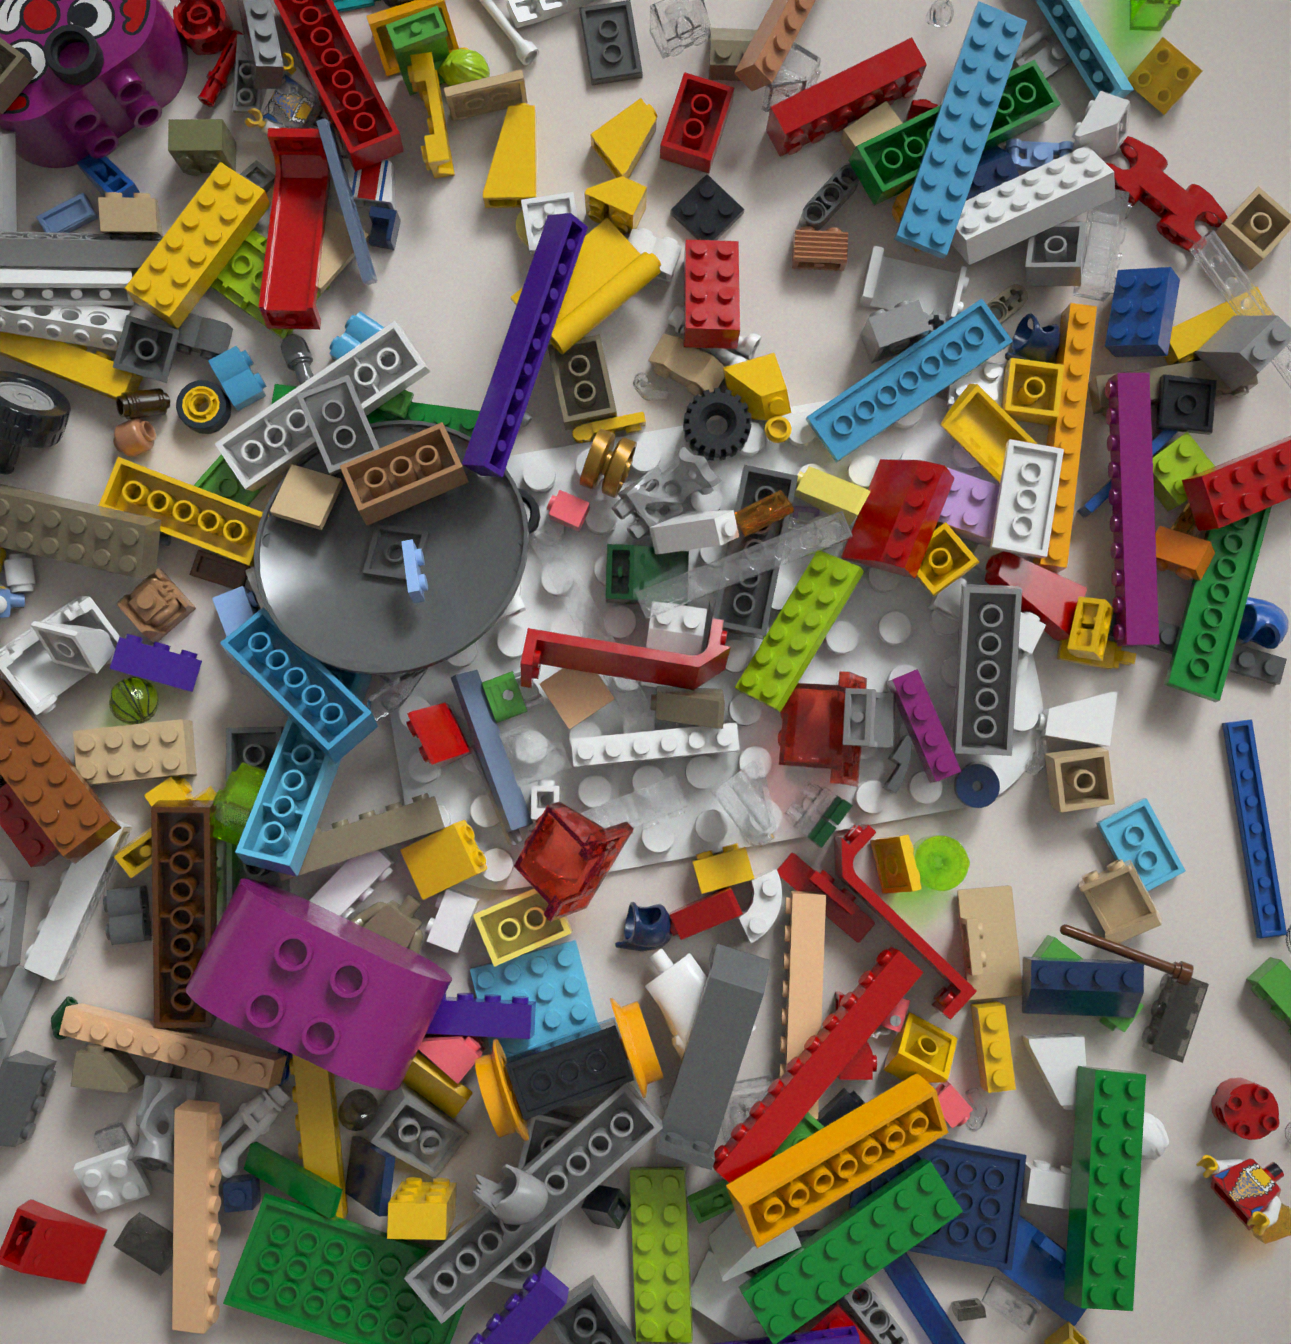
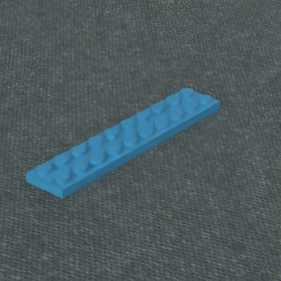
[894,1,1027,259]

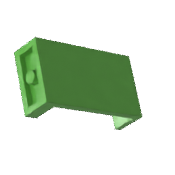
[386,6,450,96]

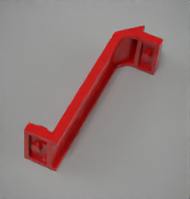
[258,128,331,330]
[520,618,731,690]
[834,824,977,1020]

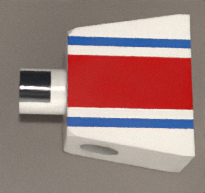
[348,160,396,210]

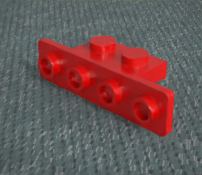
[777,852,875,943]

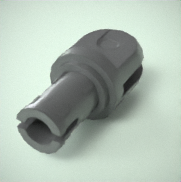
[281,334,314,385]

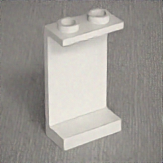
[859,246,969,322]

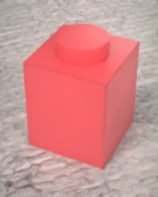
[546,490,590,532]
[935,1081,973,1128]

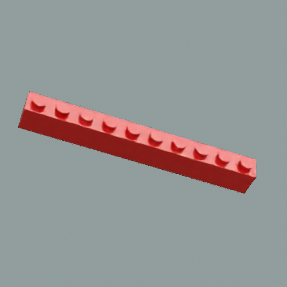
[713,946,924,1183]

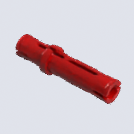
[197,30,244,107]

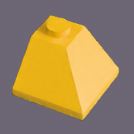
[723,353,791,420]
[884,1012,958,1083]

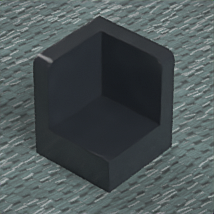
[581,1185,631,1229]

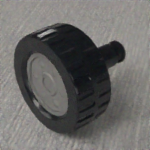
[0,371,71,475]

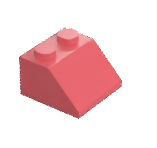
[419,1034,486,1084]

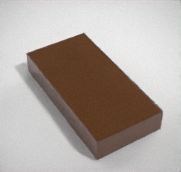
[189,550,251,589]

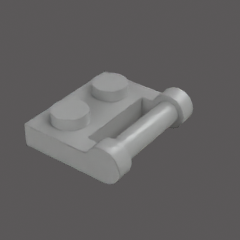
[1012,21,1073,80]

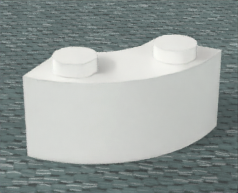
[737,868,782,943]

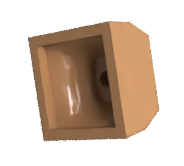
[117,568,196,642]

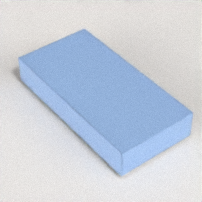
[36,193,98,233]

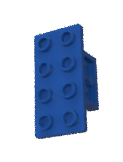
[997,1215,1086,1326]

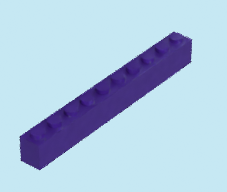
[462,213,588,477]

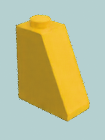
[590,98,658,179]

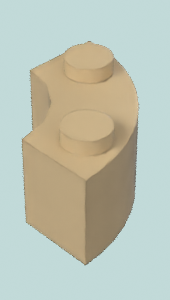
[648,334,725,396]

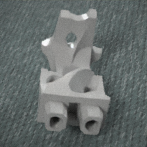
[612,447,722,540]
[127,1062,204,1174]

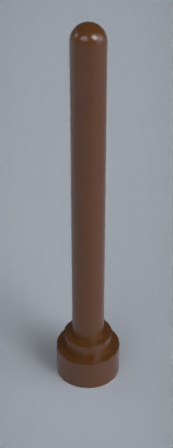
[1060,924,1194,986]

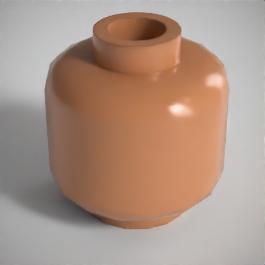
[113,418,156,457]

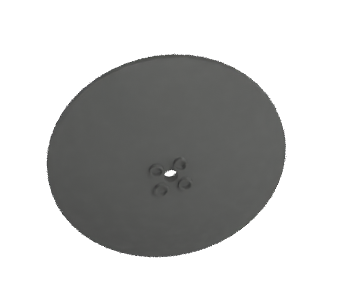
[254,420,529,675]

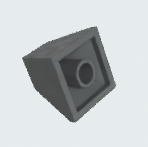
[113,315,181,383]

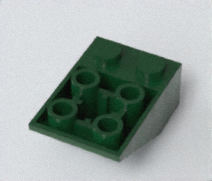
[605,544,689,606]

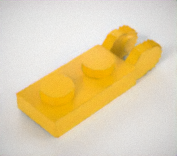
[572,411,646,444]

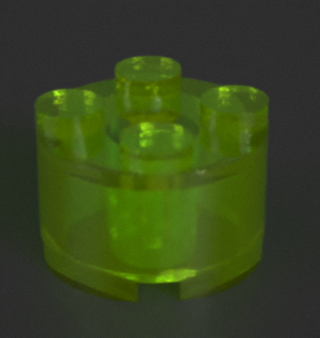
[913,835,970,891]

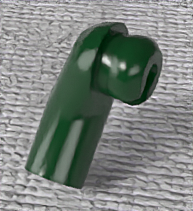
[51,996,78,1040]

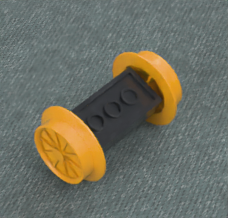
[475,998,664,1141]

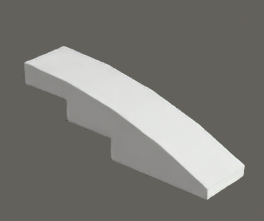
[506,0,595,28]

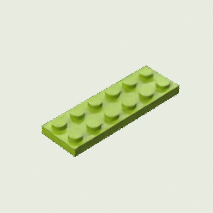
[734,550,864,712]
[630,1167,693,1343]

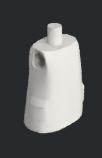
[645,948,757,1060]

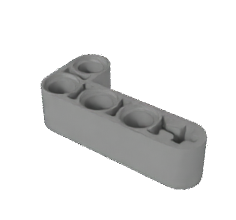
[844,1281,909,1344]

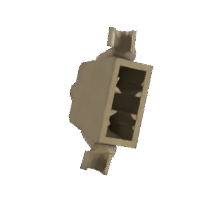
[350,895,423,954]

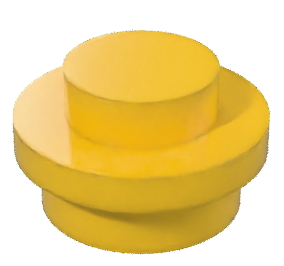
[764,416,792,443]

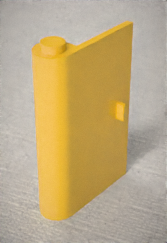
[510,218,661,354]

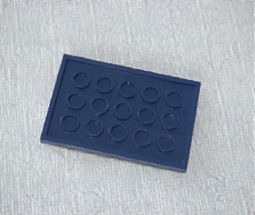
[848,1138,1027,1271]

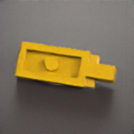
[1057,639,1136,669]

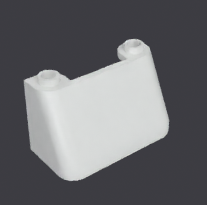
[0,596,120,715]

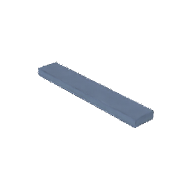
[316,119,378,285]
[451,670,533,833]

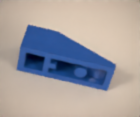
[76,154,140,198]

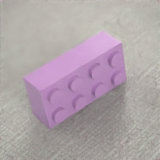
[935,468,1027,558]

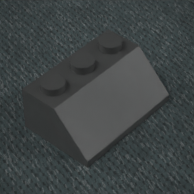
[0,1050,57,1147]

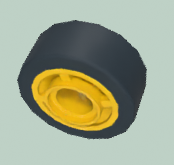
[176,380,232,434]

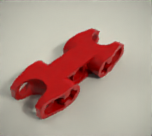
[1105,136,1228,254]

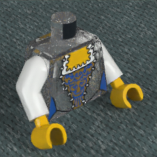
[245,53,330,135]

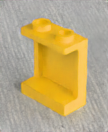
[400,820,487,900]

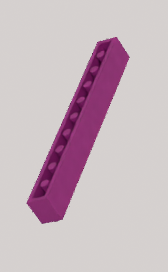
[1105,373,1159,647]

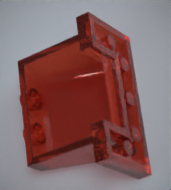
[778,671,867,787]
[514,802,634,922]

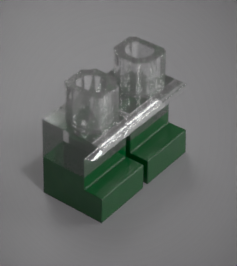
[784,781,853,848]

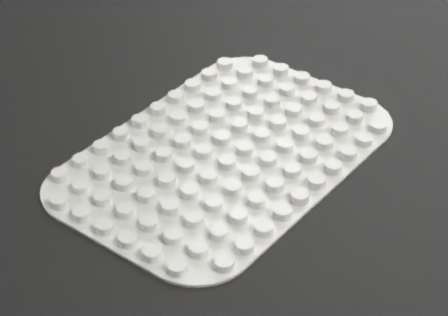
[384,396,1043,890]

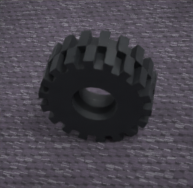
[683,388,752,461]

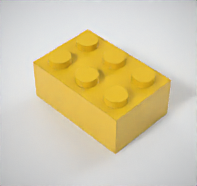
[387,1177,457,1240]

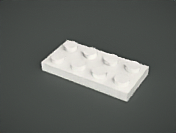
[989,439,1064,558]

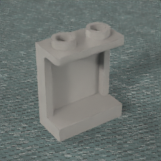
[843,688,896,748]

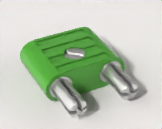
[482,671,544,723]

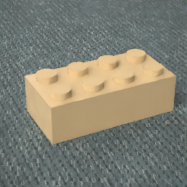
[73,719,197,786]

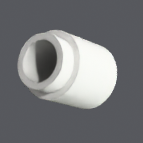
[4,554,36,593]

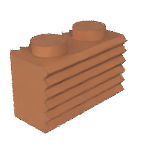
[792,226,848,271]

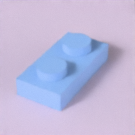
[401,539,428,603]

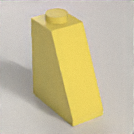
[794,466,871,526]

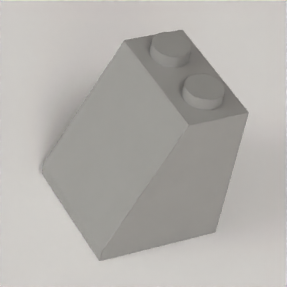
[1195,315,1291,390]

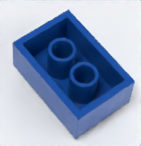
[1105,267,1180,357]

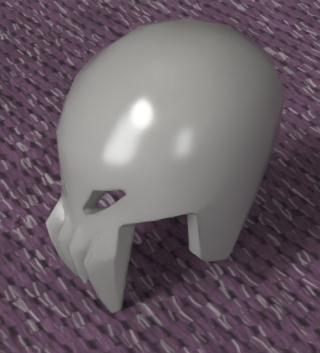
[472,1164,548,1225]

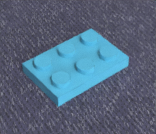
[1096,798,1186,891]

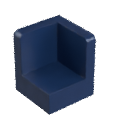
[369,206,401,250]

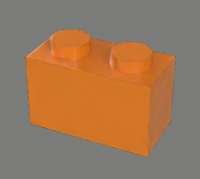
[1155,526,1215,581]

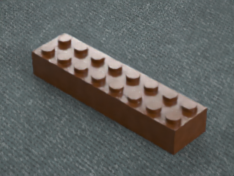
[151,800,217,1028]

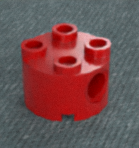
[173,0,233,55]
[1211,1077,1280,1140]

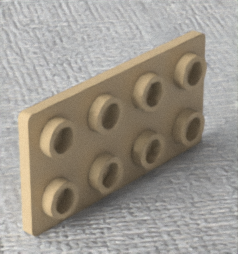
[957,885,1022,1000]

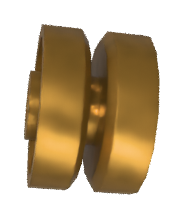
[580,429,637,498]

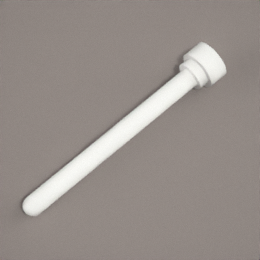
[479,0,539,65]

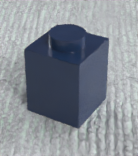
[223,1174,261,1213]

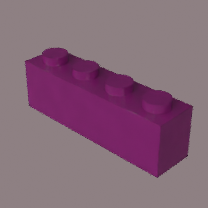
[887,669,961,783]

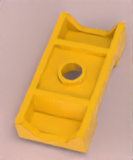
[407,52,455,179]

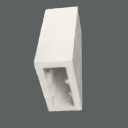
[649,510,739,554]
[1036,692,1118,747]
[1022,1033,1086,1110]

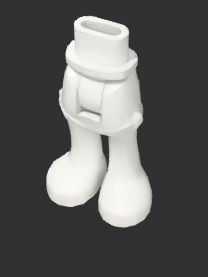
[667,305,762,366]
[219,1084,292,1178]

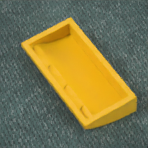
[940,384,1037,484]

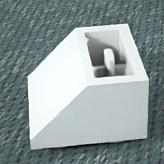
[1072,91,1130,158]

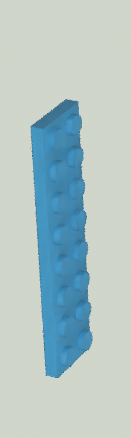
[806,298,1013,463]

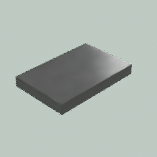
[579,0,643,85]

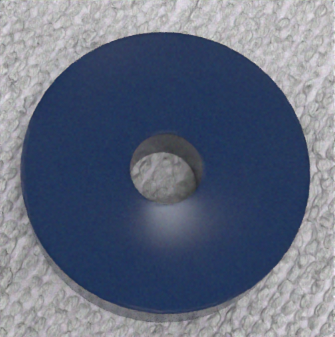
[954,764,1000,808]

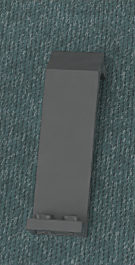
[656,944,770,1170]

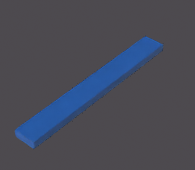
[1222,719,1287,939]

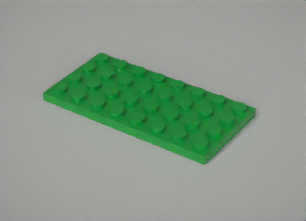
[223,1193,466,1344]

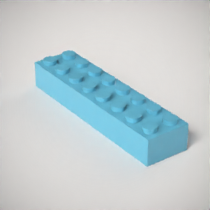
[235,661,372,877]

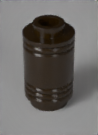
[116,388,170,420]

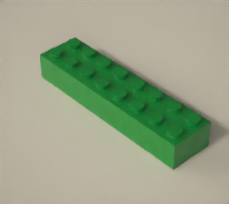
[848,59,1061,206]
[1063,1066,1146,1311]
[739,1158,963,1344]

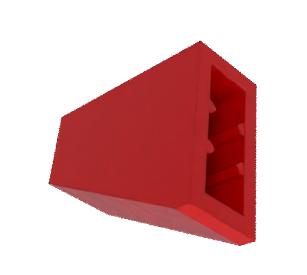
[669,886,743,940]

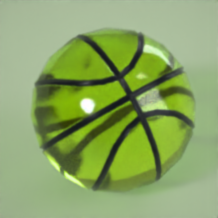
[109,677,159,725]

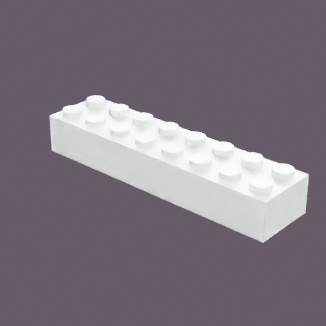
[215,321,431,492]

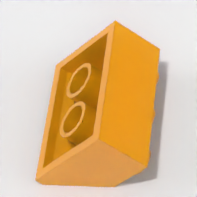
[366,0,459,76]

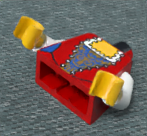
[1196,1155,1284,1235]

